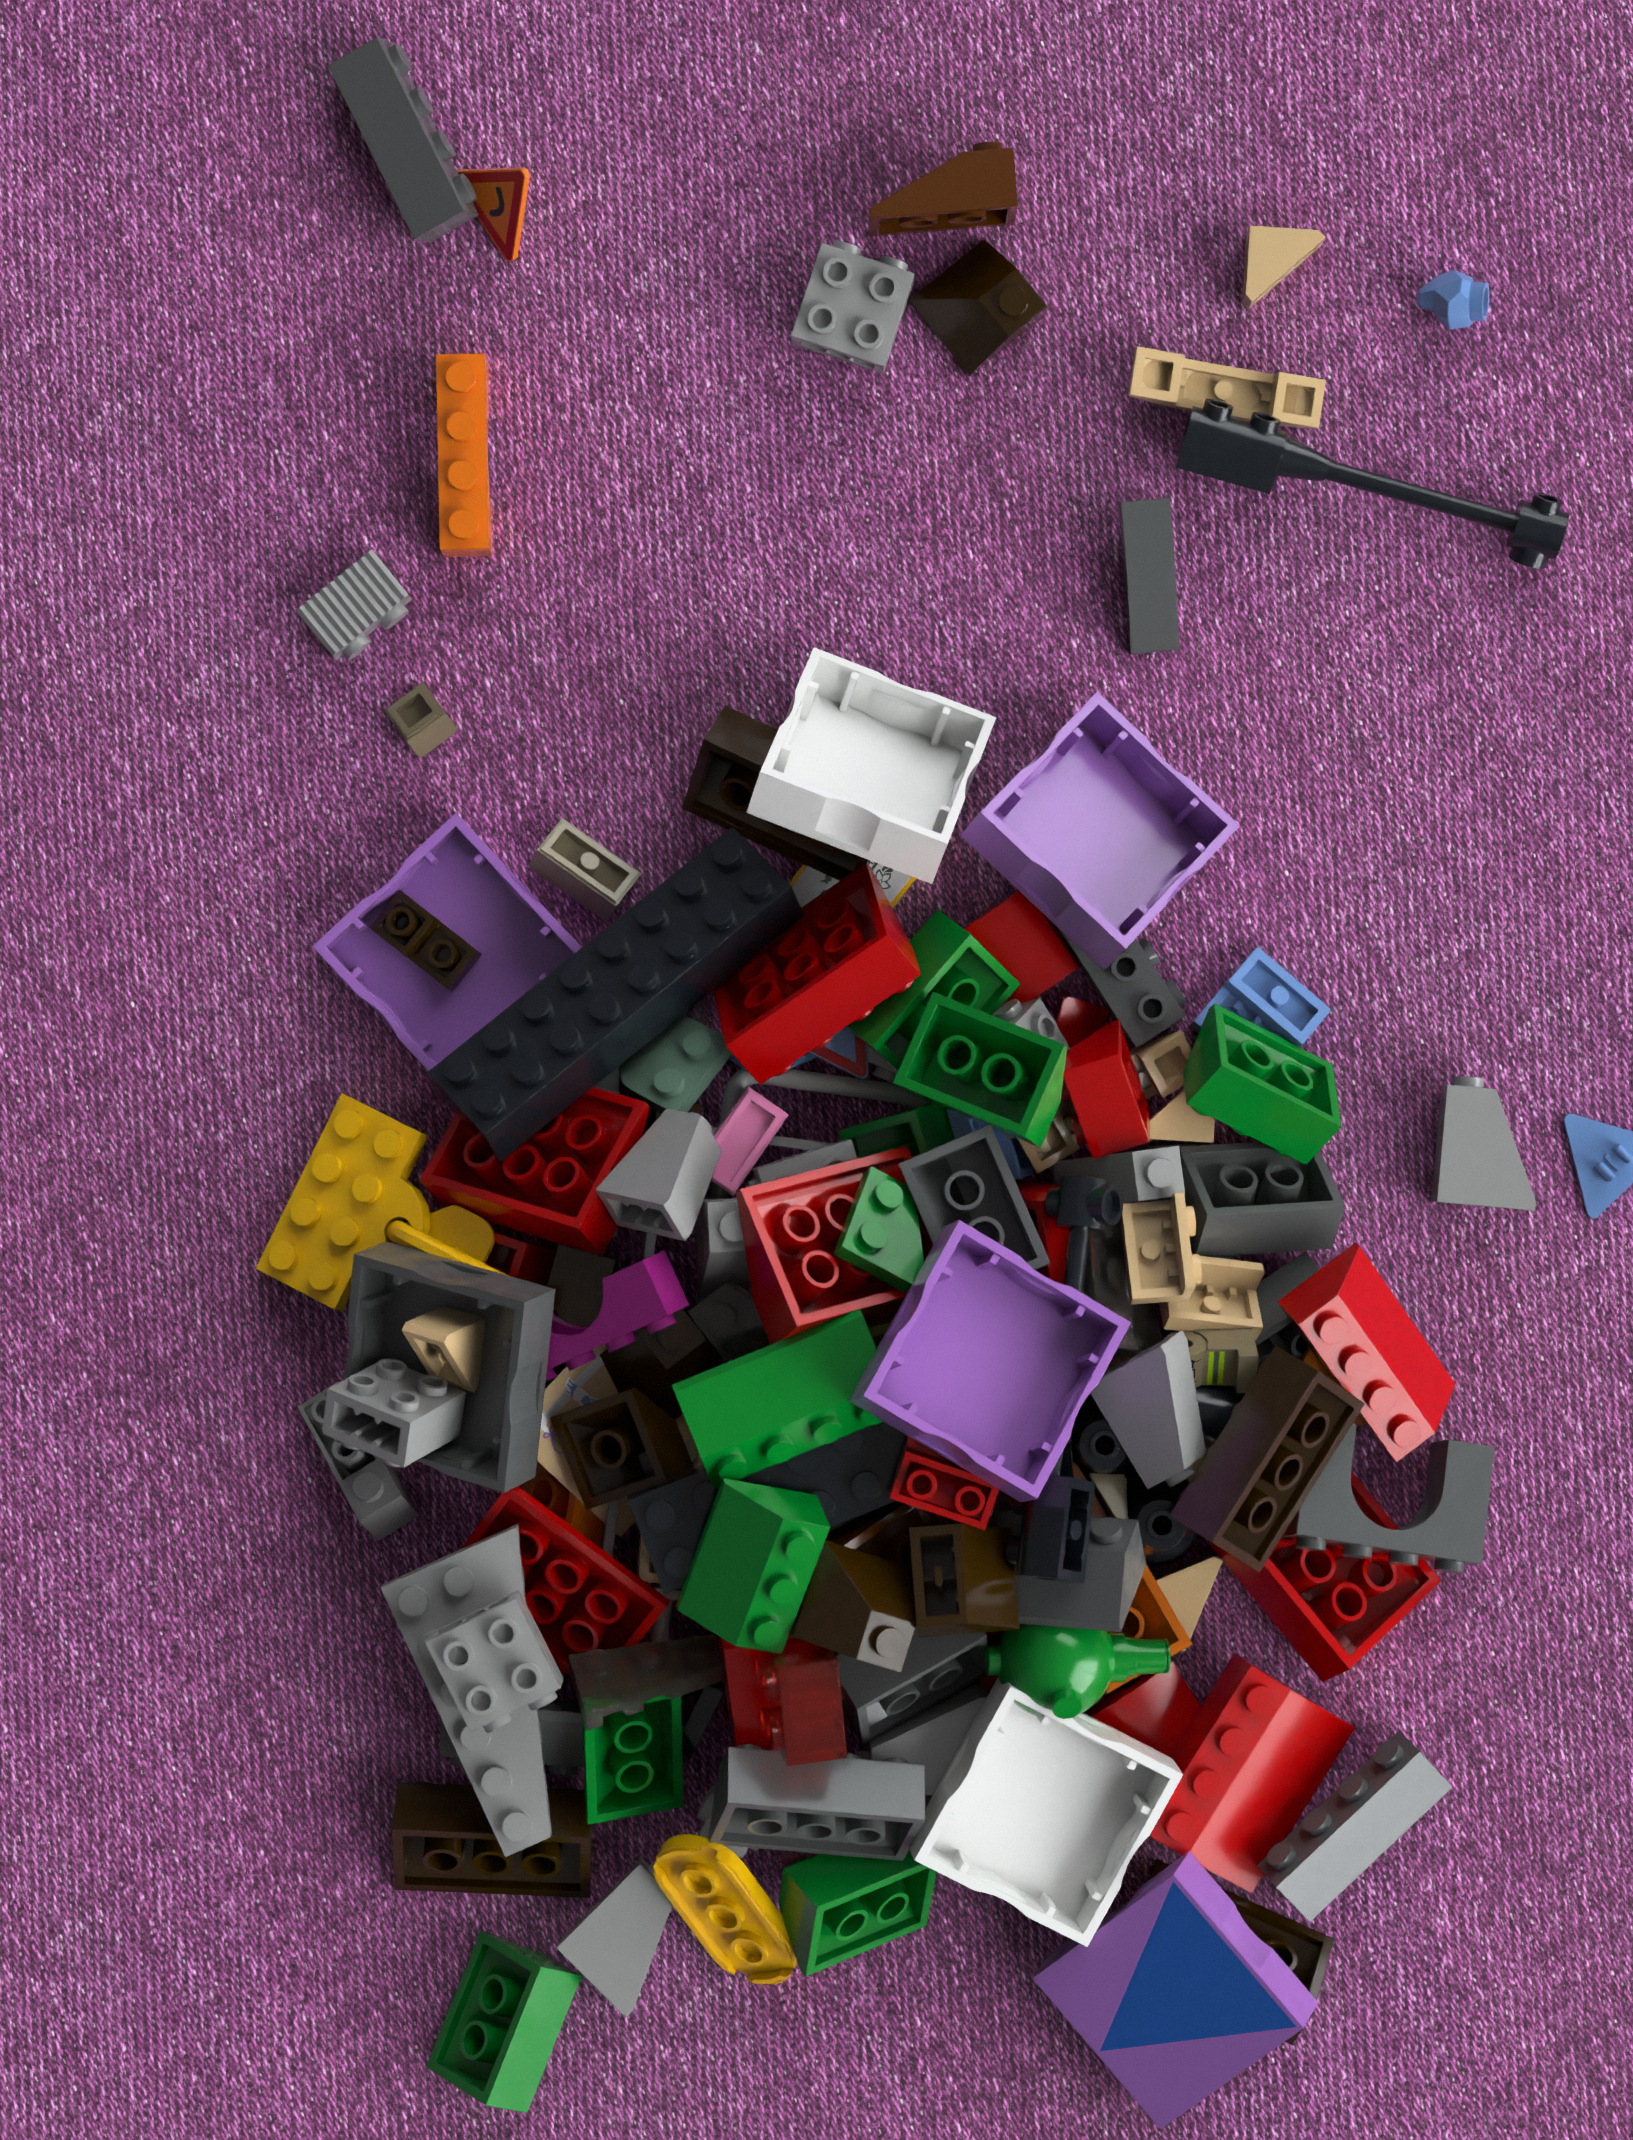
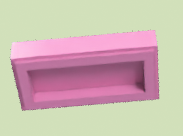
[711,1086,789,1196]

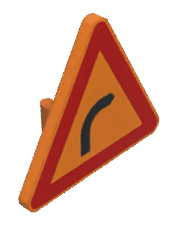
[457,167,530,262]

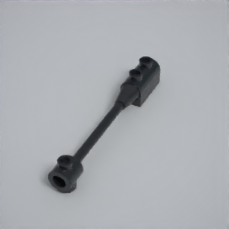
[1176,399,1569,569]
[1006,1175,1123,1583]

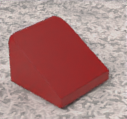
[1055,995,1109,1048]

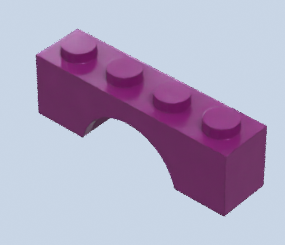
[546,1250,689,1381]

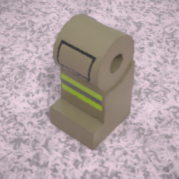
[1165,1328,1259,1393]

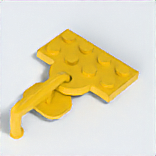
[255,1093,509,1312]

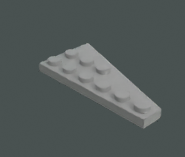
[381,1524,552,1857]

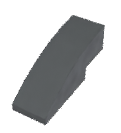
[1119,498,1179,654]

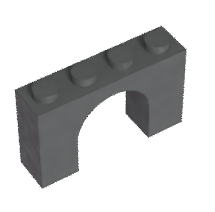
[1282,1423,1495,1574]

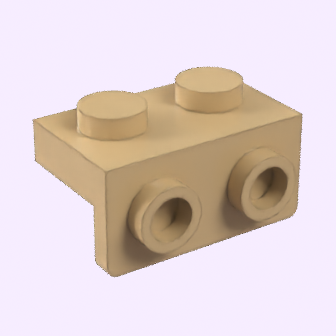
[1120,1192,1202,1305]
[1159,1256,1264,1340]

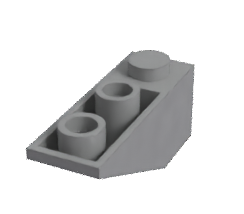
[298,1381,420,1541]

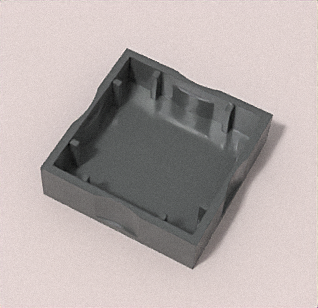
[336,1241,556,1493]

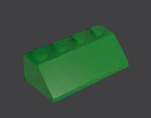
[672,1309,883,1489]

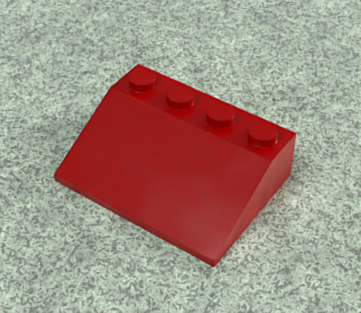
[713,863,921,1085]
[420,1087,649,1256]
[736,1146,933,1344]
[1205,1471,1441,1682]
[461,1486,671,1692]
[1150,1653,1355,1894]

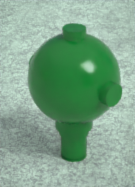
[984,1624,1171,1719]

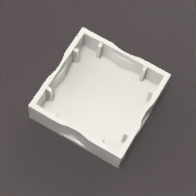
[746,647,996,884]
[909,1678,1183,1947]

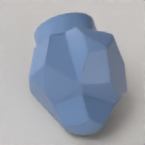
[1416,270,1489,330]

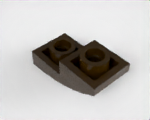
[369,889,482,992]

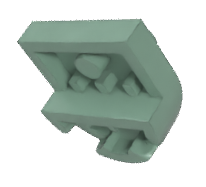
[619,1016,732,1114]

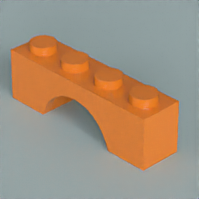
[436,353,492,557]

